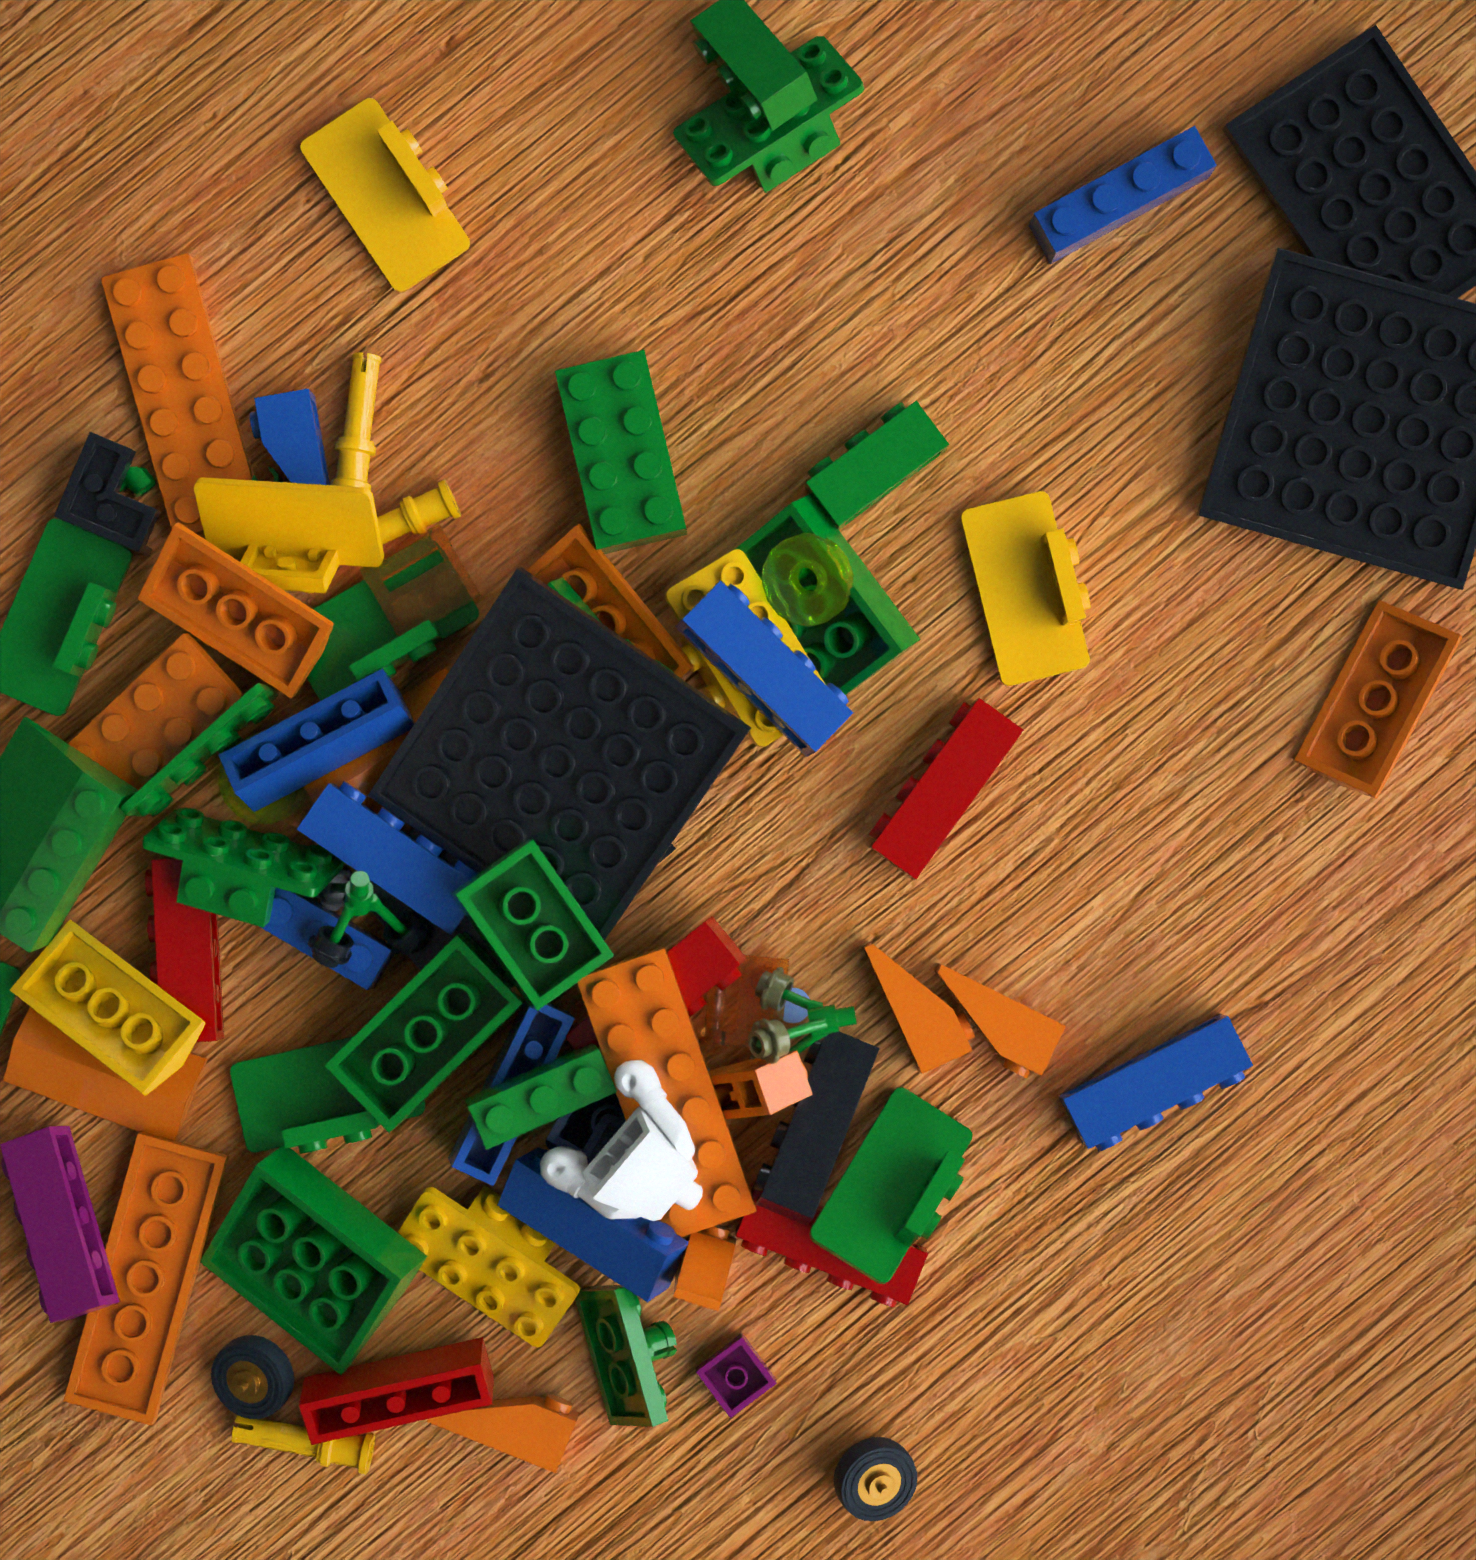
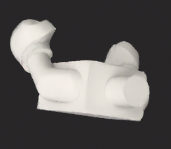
[540,1060,703,1221]

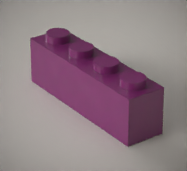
[0,1126,120,1323]

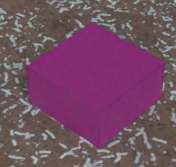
[696,1333,777,1418]

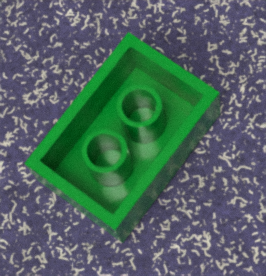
[450,840,614,1011]

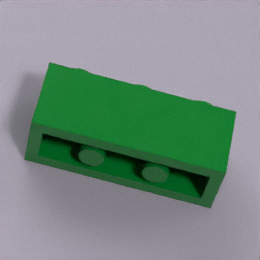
[690,0,817,131]
[805,400,949,530]
[464,1043,617,1150]

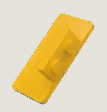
[300,98,470,293]
[193,477,384,593]
[961,491,1091,686]
[665,549,825,747]
[397,1185,580,1347]

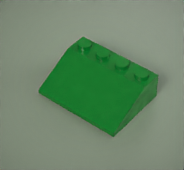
[734,493,921,696]
[0,717,138,953]
[200,1144,427,1375]

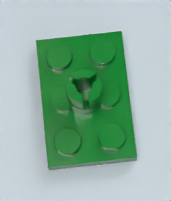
[575,1285,677,1427]

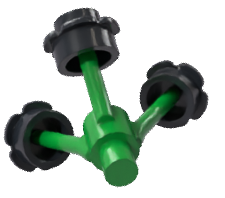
[308,869,428,968]

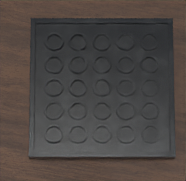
[1197,248,1476,590]
[368,567,751,941]

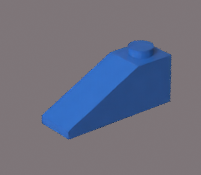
[250,389,330,485]

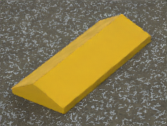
[10,919,206,1096]

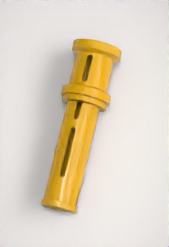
[330,352,382,491]
[377,479,461,545]
[231,1415,375,1475]

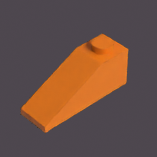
[862,943,975,1074]
[935,963,1066,1078]
[709,1051,813,1120]
[673,1225,736,1312]
[427,1394,579,1473]

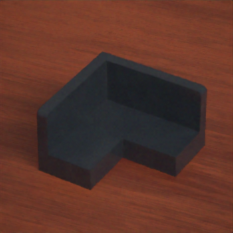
[54,432,160,557]

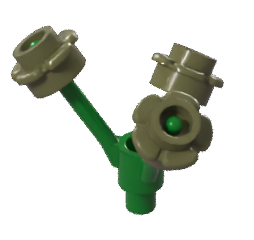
[748,967,857,1065]

